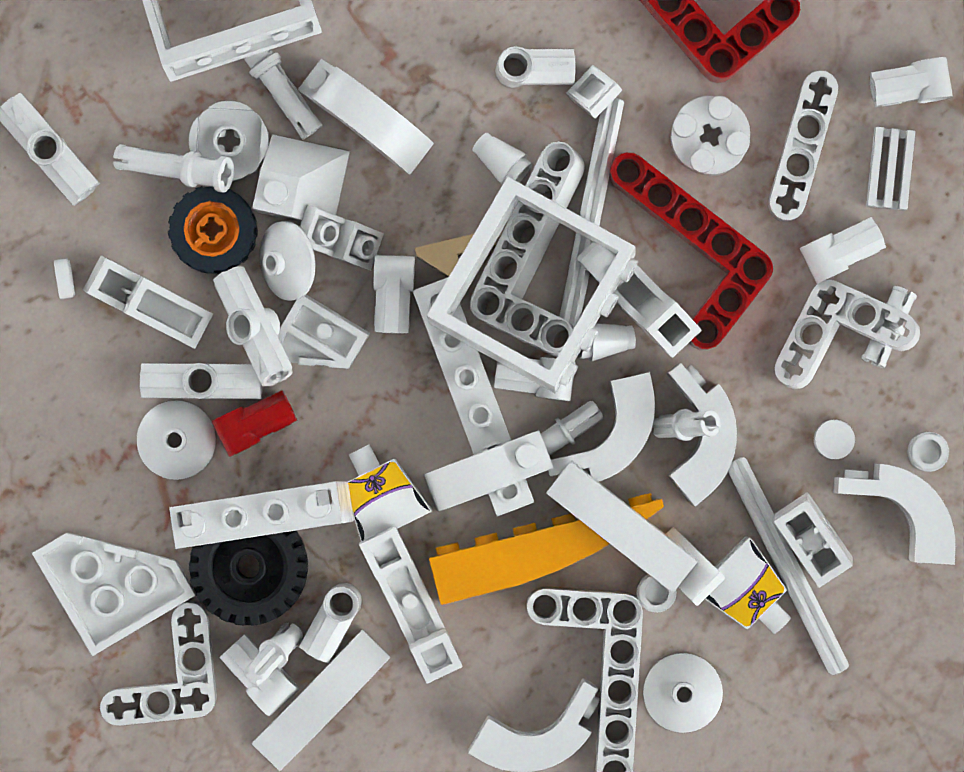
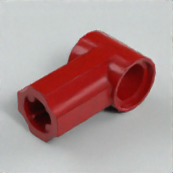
[212,390,298,457]

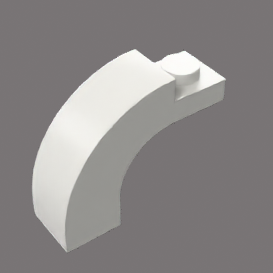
[298,59,434,175]
[576,242,702,358]
[666,363,737,506]
[548,372,655,482]
[423,430,554,511]
[833,463,955,565]
[468,678,600,772]

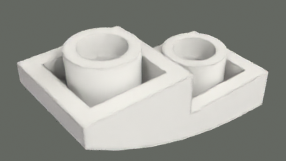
[300,205,384,271]

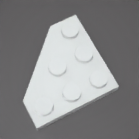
[32,532,196,656]

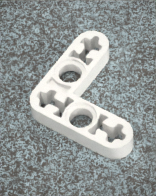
[775,280,920,389]
[100,601,217,726]

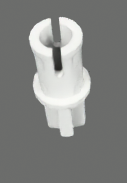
[541,401,604,456]
[652,409,720,441]
[244,623,303,685]

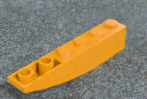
[429,493,664,605]

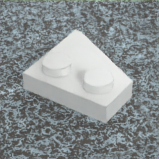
[277,295,370,369]

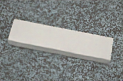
[546,461,698,593]

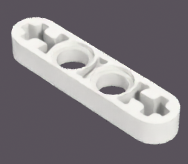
[768,71,838,222]

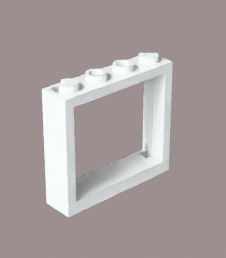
[142,0,322,82]
[426,177,639,394]
[169,481,354,549]

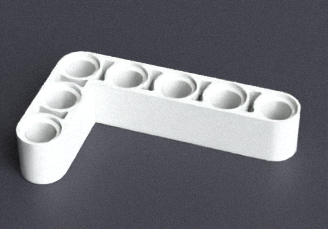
[470,141,585,357]
[526,587,643,772]

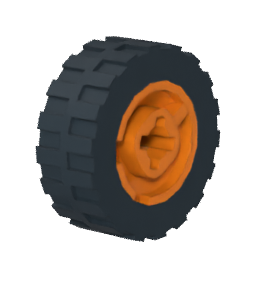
[168,186,258,274]

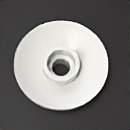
[260,221,315,301]
[137,401,216,480]
[643,653,723,733]

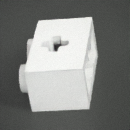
[773,492,853,588]

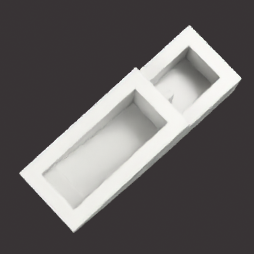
[83,255,213,349]

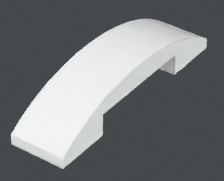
[359,526,463,684]
[251,629,391,771]

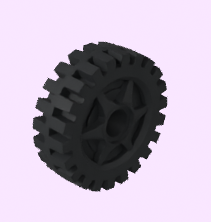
[189,530,308,626]

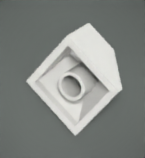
[252,134,350,222]

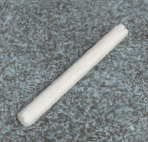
[559,98,624,326]
[728,457,849,675]

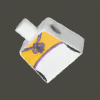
[348,444,432,541]
[705,536,791,634]

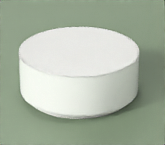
[54,258,75,299]
[814,420,855,459]
[907,432,949,472]
[636,574,677,613]

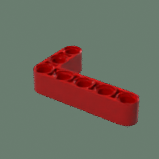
[639,0,801,83]
[609,152,773,350]

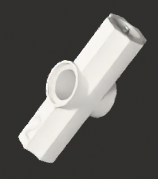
[0,92,100,206]
[213,266,293,386]
[140,363,263,399]

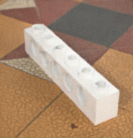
[413,277,534,516]

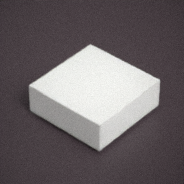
[566,65,622,119]

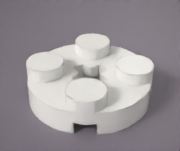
[670,96,750,176]
[189,101,269,182]

